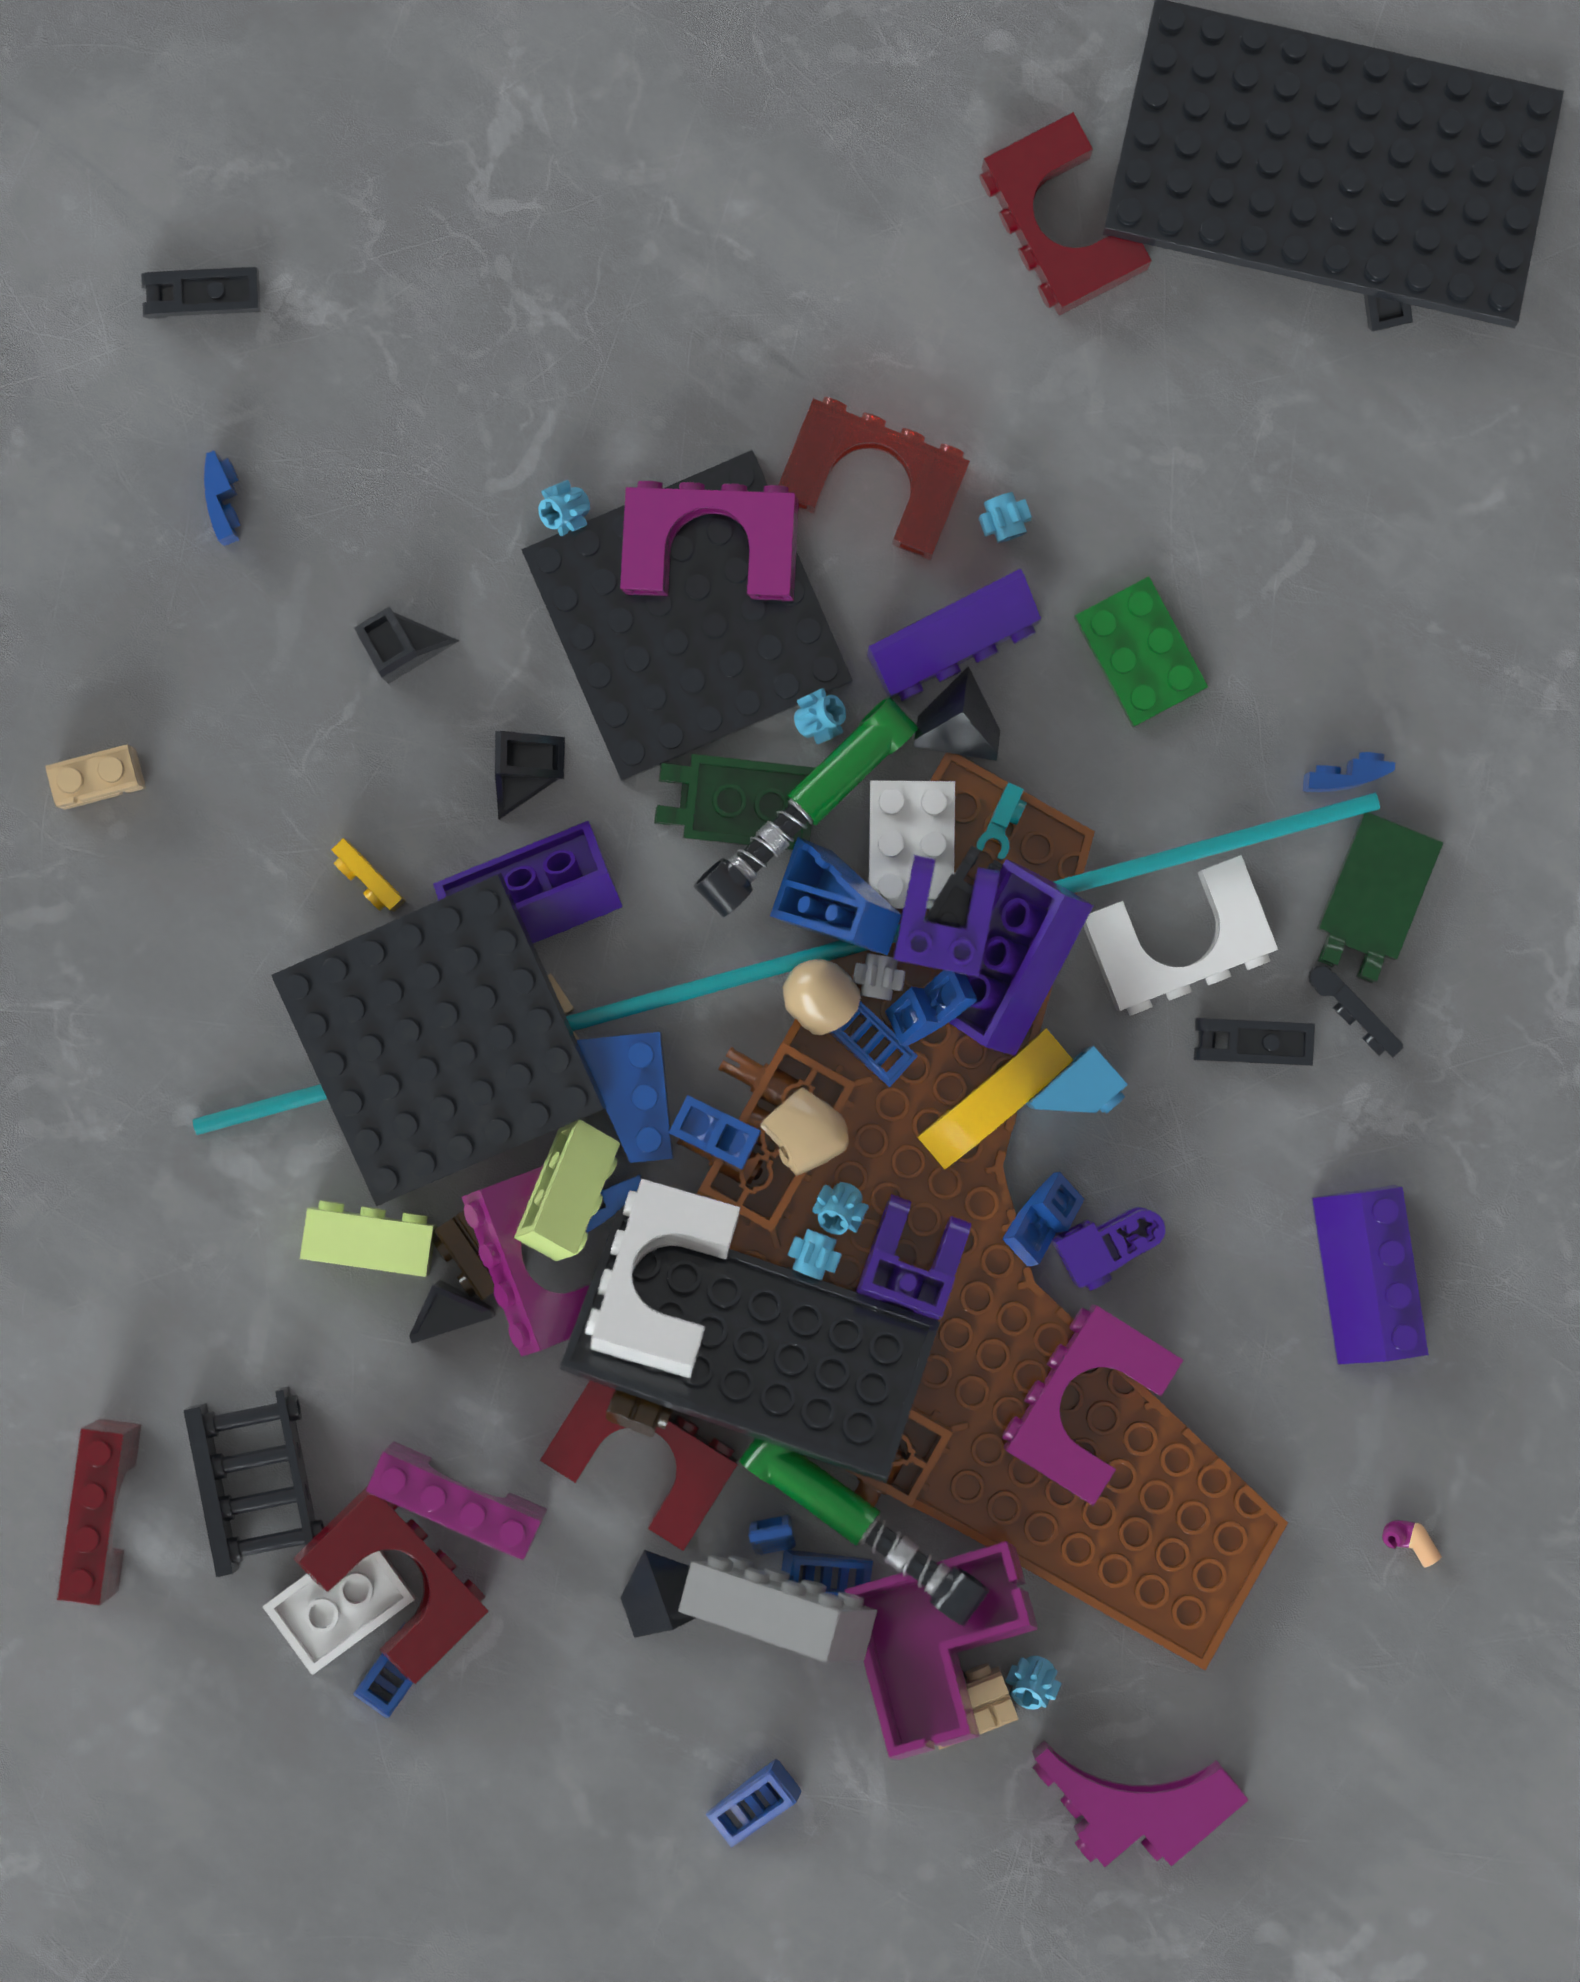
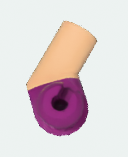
[1382,1520,1442,1568]

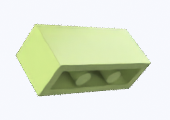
[514,1119,620,1261]
[300,1200,437,1277]

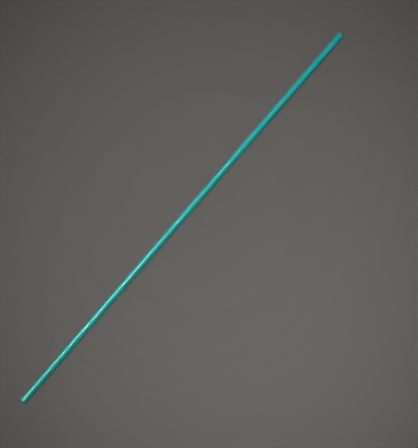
[192,793,1380,1135]

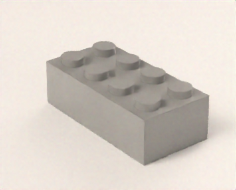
[678,1555,877,1663]

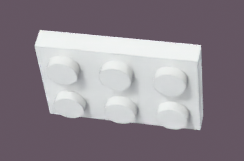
[869,780,955,909]
[263,1551,417,1675]

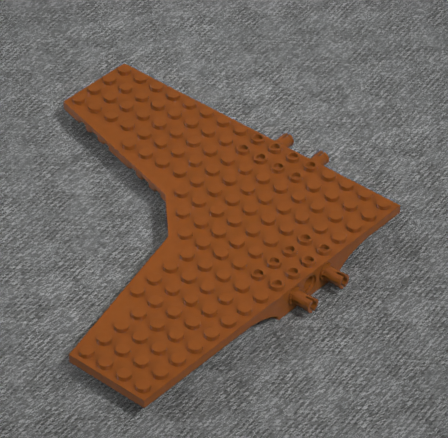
[676,752,1288,1671]

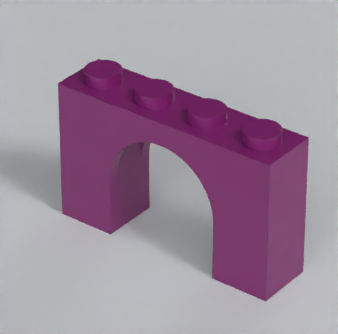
[620,481,799,601]
[462,1166,590,1356]
[1002,1304,1184,1506]
[366,1441,547,1561]

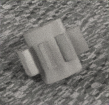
[853,953,906,1001]

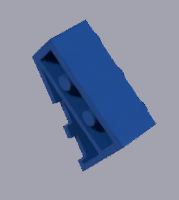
[770,837,902,955]
[577,1032,674,1163]

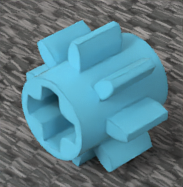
[538,480,590,536]
[978,492,1032,543]
[794,688,846,744]
[812,1182,869,1235]
[788,1229,842,1280]
[1005,1656,1062,1709]

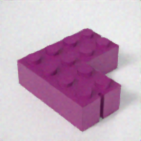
[845,1541,1038,1760]

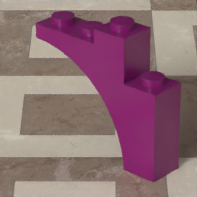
[1032,1740,1249,1867]

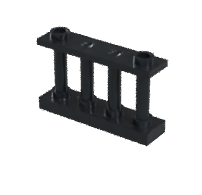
[183,1386,324,1577]

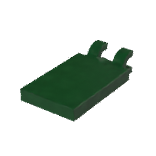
[654,754,815,851]
[1317,812,1443,983]

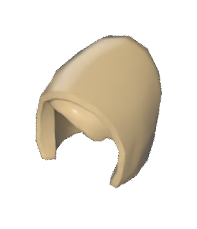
[782,959,861,1035]
[760,1087,849,1176]

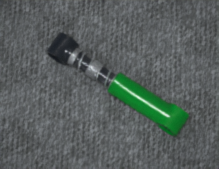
[694,696,918,917]
[739,1438,989,1626]

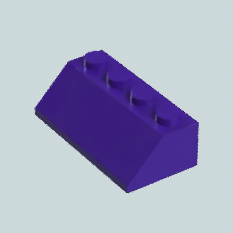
[867,568,1041,702]
[433,820,623,944]
[949,859,1094,1056]
[1311,1185,1429,1365]

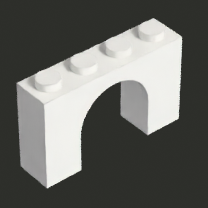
[1083,855,1278,1016]
[585,1179,740,1378]

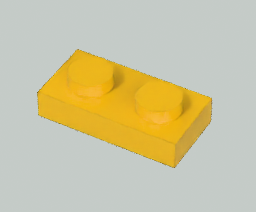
[331,838,406,912]

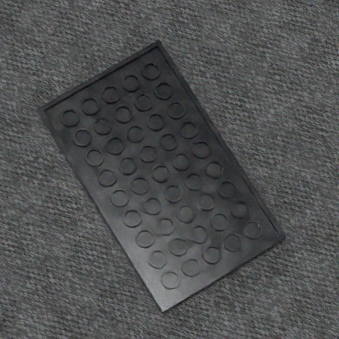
[1103,0,1564,329]

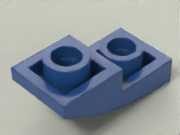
[204,450,241,547]
[1303,752,1396,792]

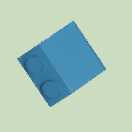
[1026,1046,1128,1113]

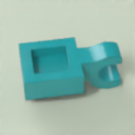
[976,782,1027,861]

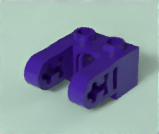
[894,855,999,977]
[856,1194,971,1321]
[1052,1207,1165,1291]

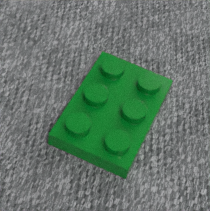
[1074,576,1208,728]

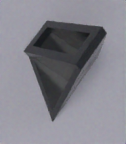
[354,606,459,684]
[913,666,1000,761]
[495,731,565,820]
[409,1280,496,1344]
[620,1549,696,1638]

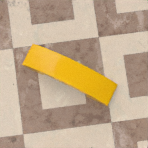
[917,1028,1073,1169]

